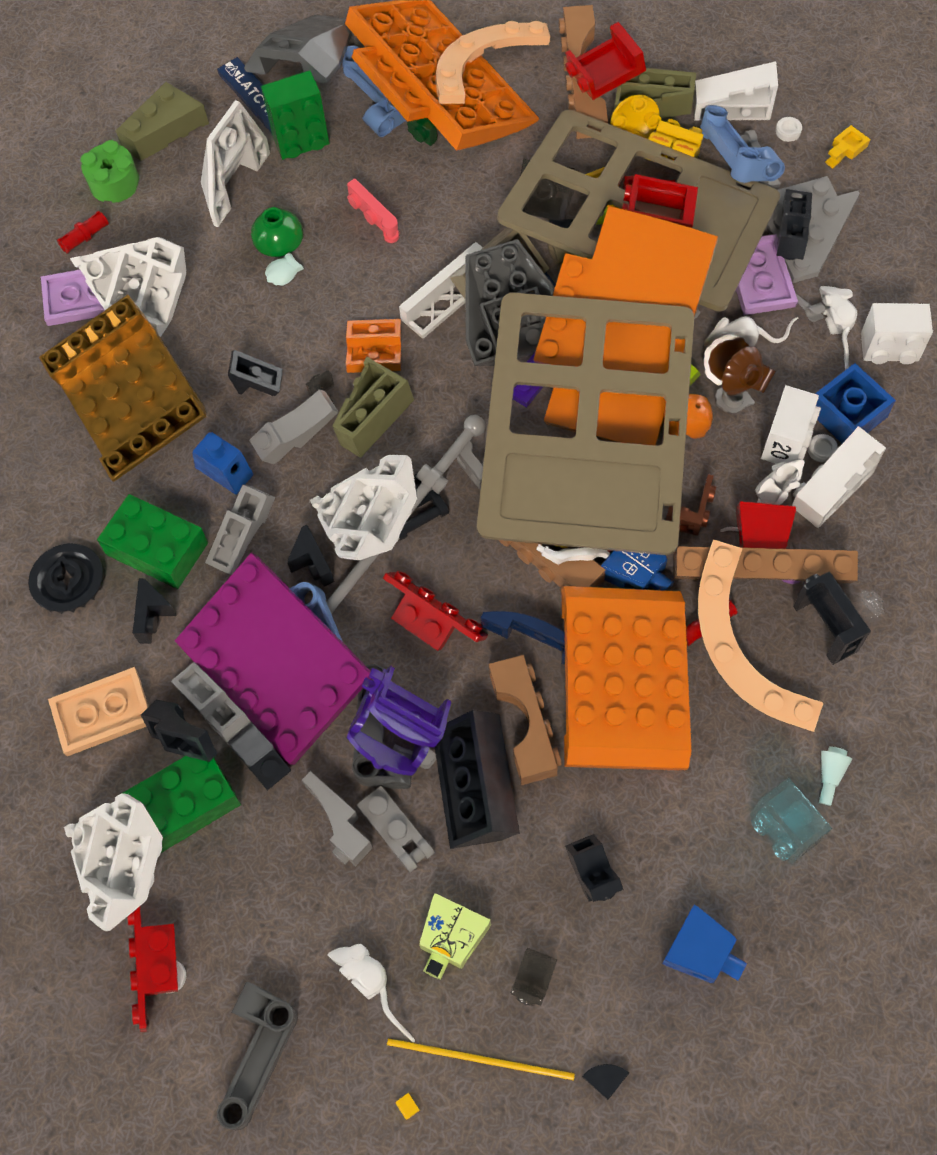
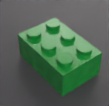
[261,70,329,160]
[97,494,208,589]
[123,756,241,853]

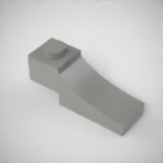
[249,389,338,464]
[205,485,275,575]
[171,662,251,743]
[302,771,373,867]

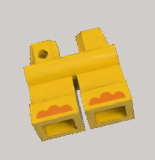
[645,119,704,162]

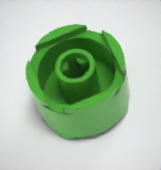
[81,140,139,203]

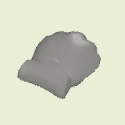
[715,388,755,414]

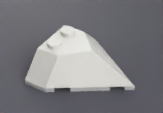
[70,237,186,337]
[310,455,417,560]
[64,793,163,931]

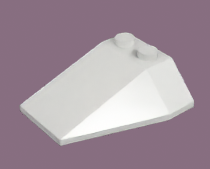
[201,100,270,227]

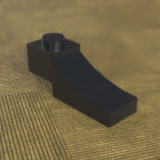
[776,189,812,260]
[141,699,217,762]

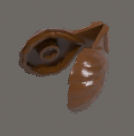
[703,335,776,395]

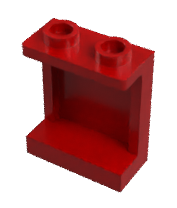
[565,22,646,100]

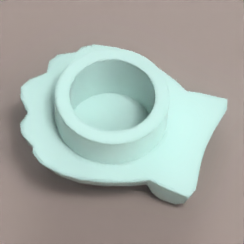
[265,253,304,286]

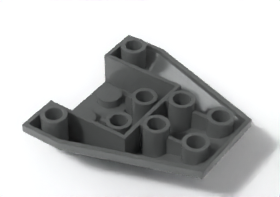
[244,15,352,83]
[465,239,555,366]

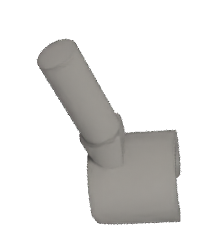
[795,293,826,322]
[393,744,436,769]

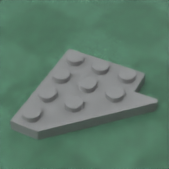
[766,176,860,283]

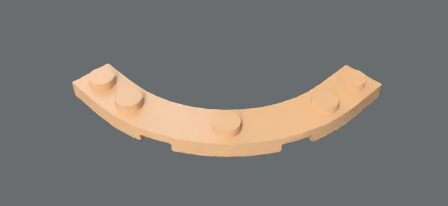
[436,21,550,104]
[698,539,823,732]

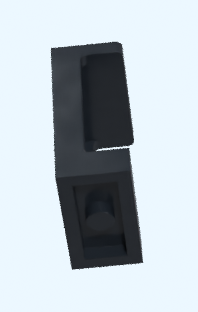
[793,571,871,665]

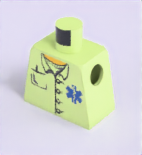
[419,893,491,980]

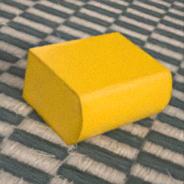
[395,1093,420,1120]

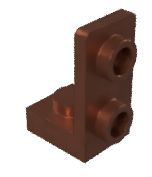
[666,474,717,536]

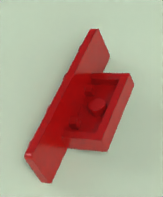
[383,571,488,651]
[127,905,178,1032]

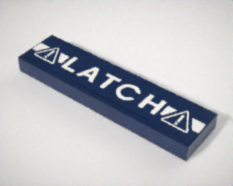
[217,57,272,133]

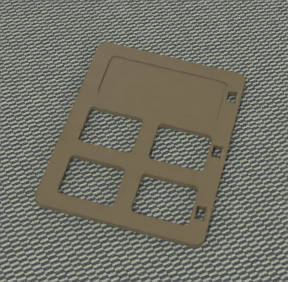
[497,110,780,311]
[477,293,694,555]

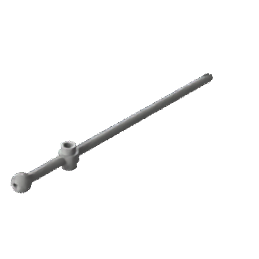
[326,415,486,614]

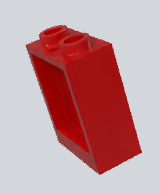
[622,174,698,228]

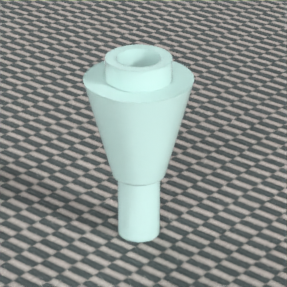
[819,746,852,806]

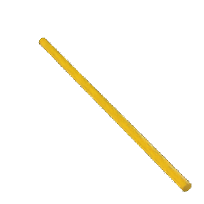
[387,1038,575,1080]

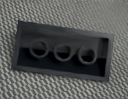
[435,710,520,849]

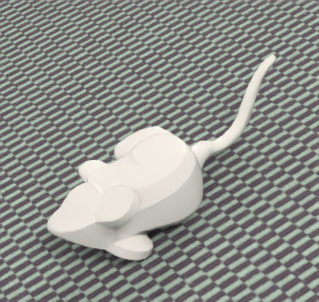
[819,286,857,370]
[704,316,798,347]
[721,459,805,532]
[328,944,415,1042]

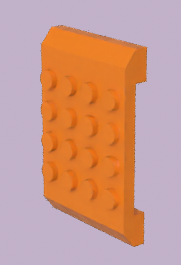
[561,586,692,770]

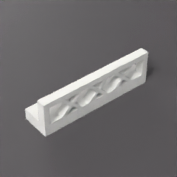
[399,242,483,339]

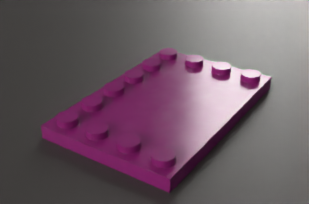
[175,553,371,765]

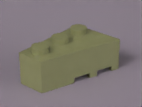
[614,68,696,118]
[115,82,209,161]
[332,356,414,458]

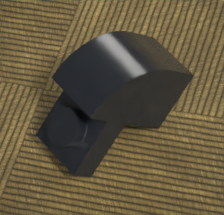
[565,834,624,902]

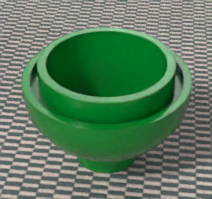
[251,207,303,257]

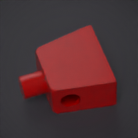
[736,501,796,549]

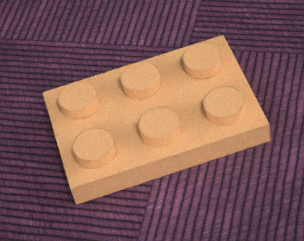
[48,667,149,756]

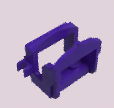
[347,665,451,776]

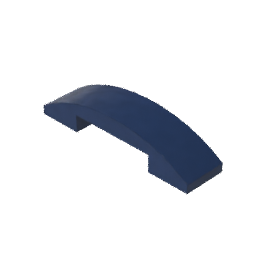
[481,611,565,665]

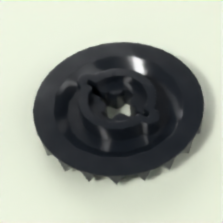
[28,543,104,614]

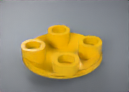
[611,95,661,139]

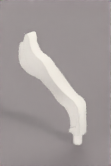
[536,544,610,564]

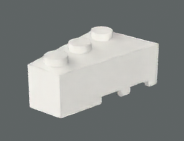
[693,61,778,121]
[792,426,886,528]

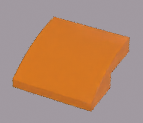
[346,319,401,373]

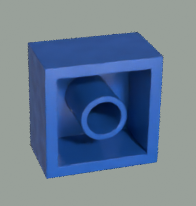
[815,363,896,444]

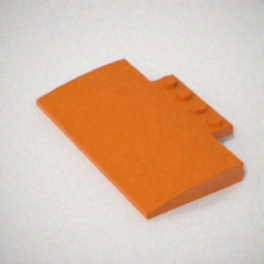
[345,0,539,151]
[533,206,718,446]

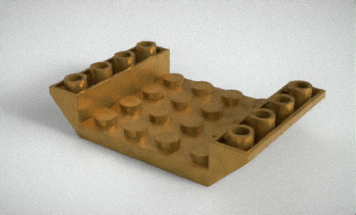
[39,294,207,482]

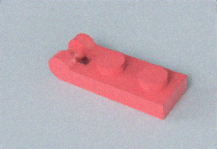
[347,178,399,243]

